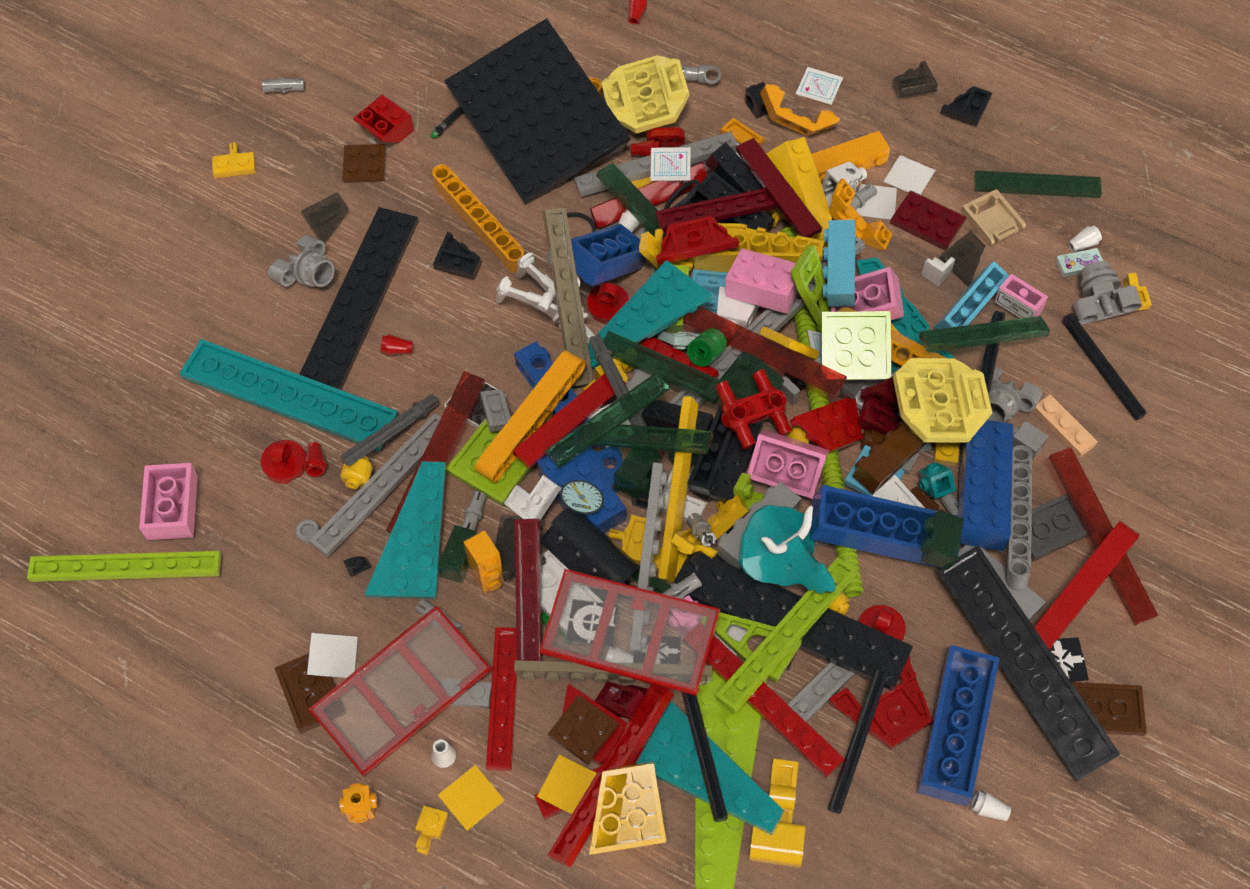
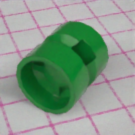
[687,328,727,366]

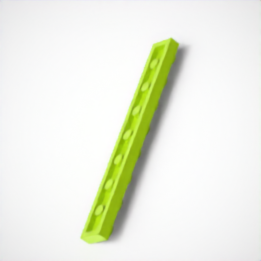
[27,551,221,582]
[715,557,857,714]

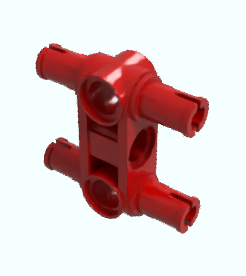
[715,369,793,450]

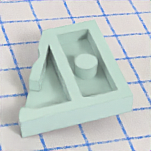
[657,330,701,349]

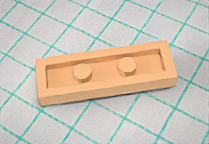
[1033,394,1098,457]

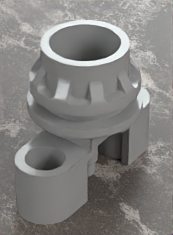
[268,235,335,287]
[1073,261,1142,324]
[988,366,1042,422]

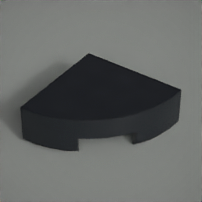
[343,556,372,577]

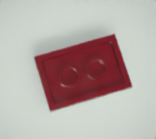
[890,190,966,251]

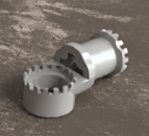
[682,64,721,84]

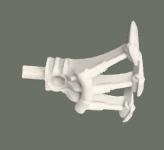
[496,251,595,343]

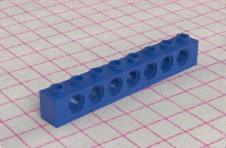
[514,341,634,493]

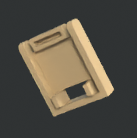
[961,189,1026,246]

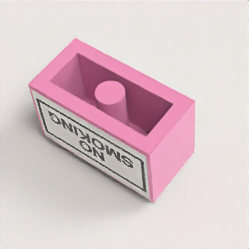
[994,274,1048,325]

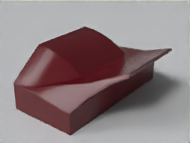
[860,376,900,414]
[858,399,902,435]
[595,682,648,719]

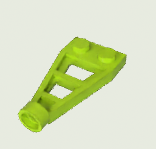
[791,245,831,333]
[701,612,802,683]

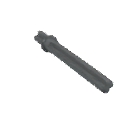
[589,334,651,442]
[341,394,439,466]

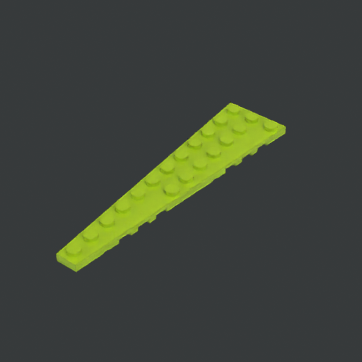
[695,664,767,889]

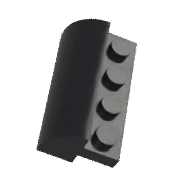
[686,170,775,231]
[687,405,763,503]
[540,507,640,603]

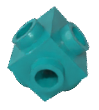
[918,463,956,499]

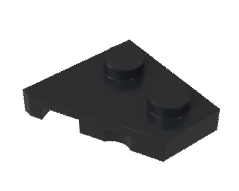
[941,86,992,126]
[433,232,481,279]

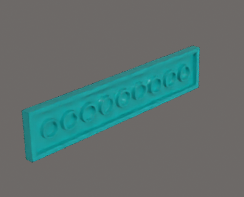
[179,339,399,452]

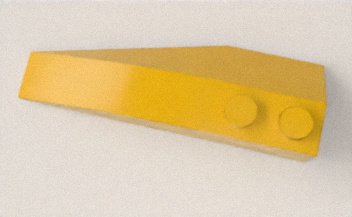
[766,137,832,255]
[693,223,824,272]

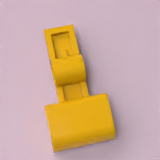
[749,758,806,868]

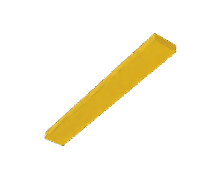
[658,396,698,584]

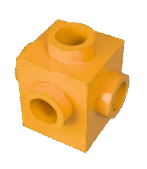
[339,783,378,823]

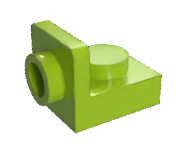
[733,473,764,511]

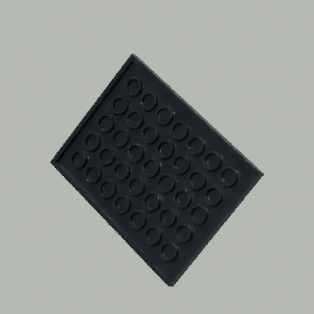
[444,18,631,205]

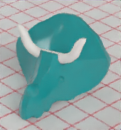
[738,505,836,593]

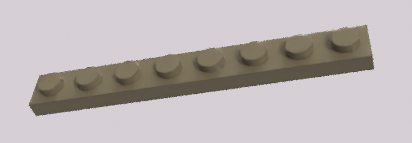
[542,208,593,387]
[514,661,713,685]

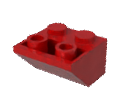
[353,94,414,143]

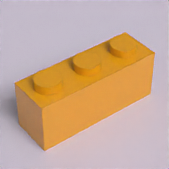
[464,530,504,594]

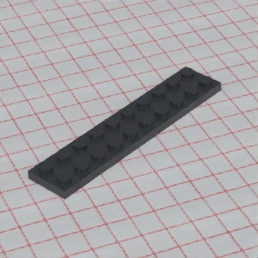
[299,207,419,390]
[937,545,1121,782]
[673,551,913,691]

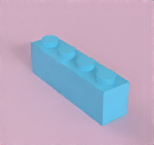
[823,220,856,306]
[933,261,1009,342]

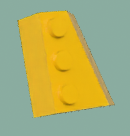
[589,761,666,855]

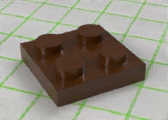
[342,144,386,183]
[548,695,619,765]

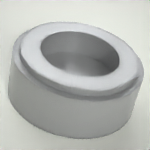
[296,520,320,544]

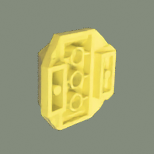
[601,55,690,133]
[893,358,992,442]

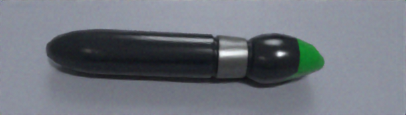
[430,106,463,138]

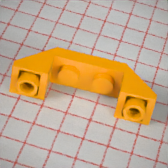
[760,84,840,137]
[829,178,893,251]

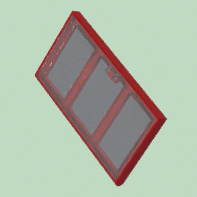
[539,569,720,696]
[308,606,492,777]

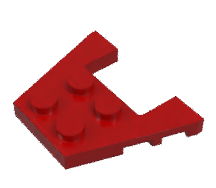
[828,655,933,750]

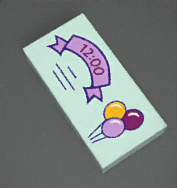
[1055,248,1103,277]

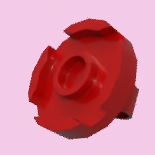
[587,283,630,324]
[260,440,306,484]
[859,605,906,641]

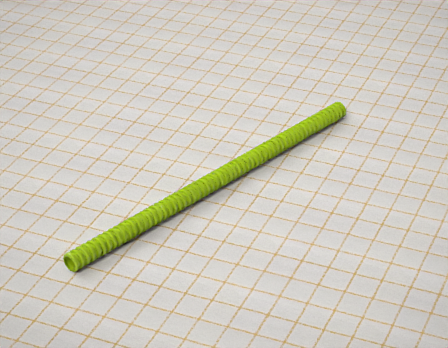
[780,227,864,597]

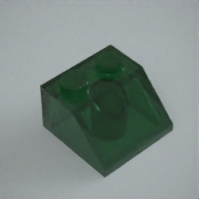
[716,351,785,400]

